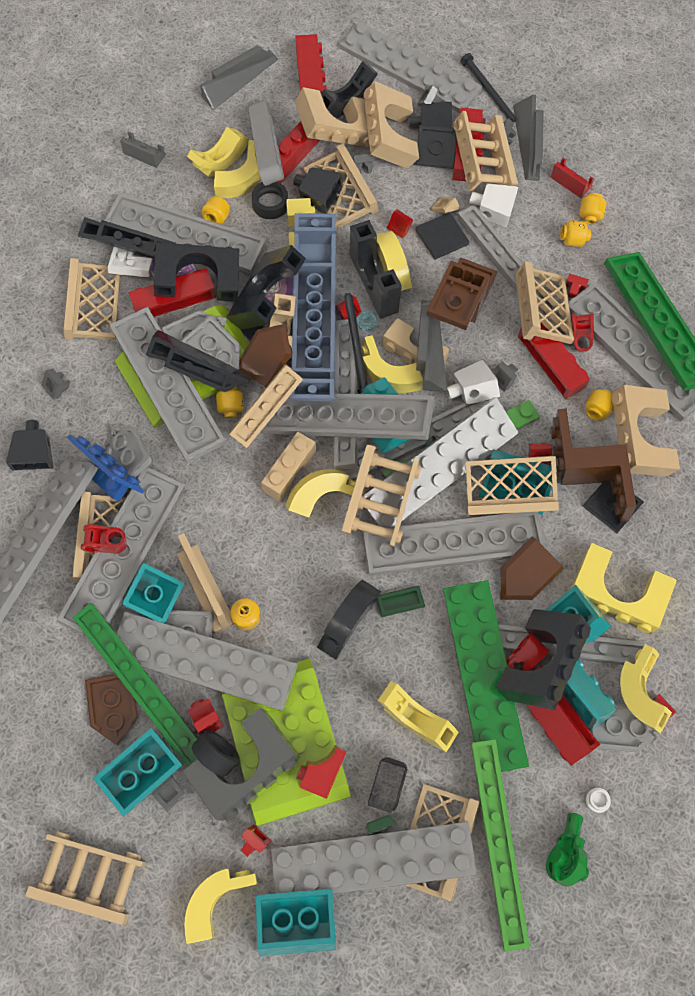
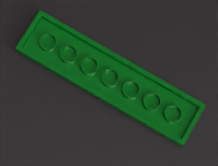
[604,252,695,391]
[442,580,529,772]

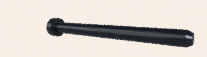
[460,53,516,122]
[344,293,368,394]

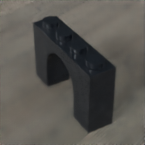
[349,220,402,319]
[154,242,239,302]
[226,245,306,330]
[496,609,591,710]

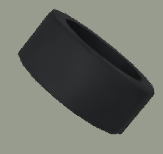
[252,182,288,219]
[191,730,240,776]

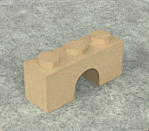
[268,293,296,348]
[383,318,449,373]
[261,432,316,502]

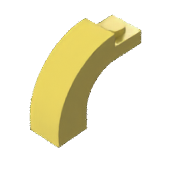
[187,127,250,177]
[214,140,261,198]
[376,231,412,291]
[361,335,423,393]
[285,469,366,517]
[620,644,672,734]
[378,681,459,752]
[185,868,258,944]

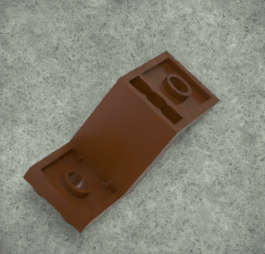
[426,257,498,330]
[550,408,636,522]

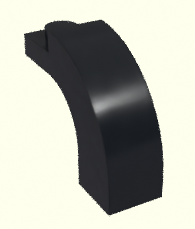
[321,61,378,118]
[317,579,381,660]

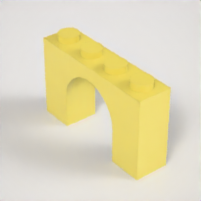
[571,543,677,633]

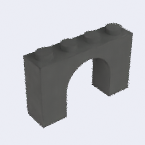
[183,708,300,821]

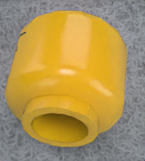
[579,193,607,224]
[201,196,230,225]
[560,220,591,247]
[216,387,244,418]
[584,389,614,421]
[230,598,261,631]

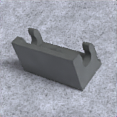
[120,131,166,168]

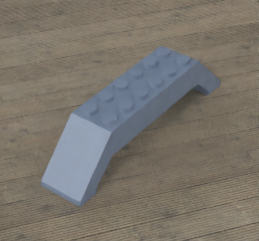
[290,213,336,401]

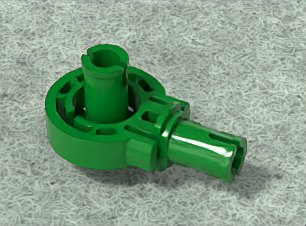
[546,813,589,887]

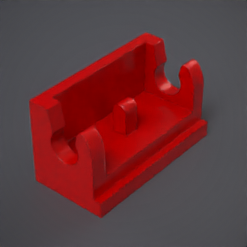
[551,157,594,198]

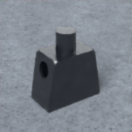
[409,102,452,128]
[293,167,343,214]
[6,420,54,471]

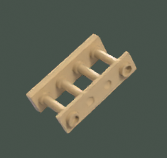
[453,111,518,191]
[342,444,422,548]
[25,831,146,925]

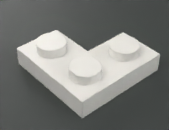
[108,247,153,277]

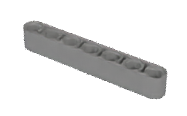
[248,100,284,186]

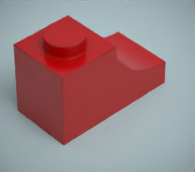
[187,699,224,735]
[296,745,346,799]

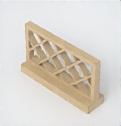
[303,143,379,228]
[64,258,120,339]
[515,261,574,344]
[229,364,303,448]
[466,456,559,515]
[72,491,127,583]
[177,533,234,634]
[404,784,480,903]

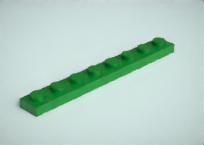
[72,603,198,767]

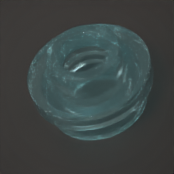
[356,311,377,331]

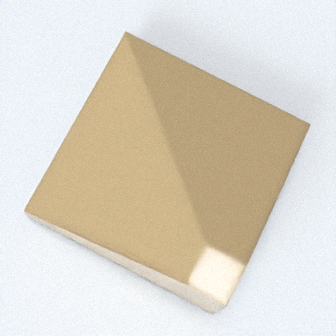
[430,197,460,213]

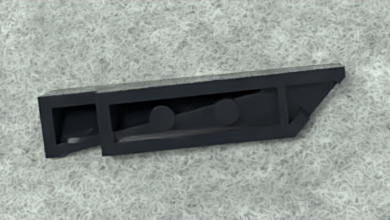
[78,217,176,259]
[146,330,251,392]

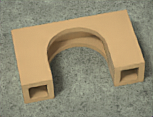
[364,81,419,168]
[295,87,370,147]
[611,385,680,476]

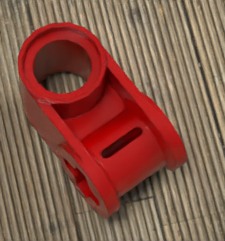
[572,312,594,353]
[80,524,127,554]
[506,633,549,671]

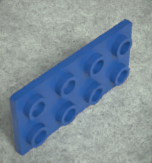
[67,435,145,501]

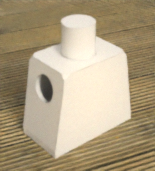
[469,184,518,228]
[447,360,500,404]

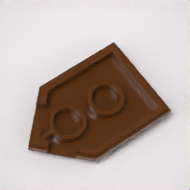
[239,324,293,387]
[500,536,564,600]
[85,674,138,746]

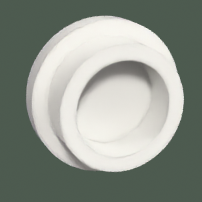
[586,788,611,813]

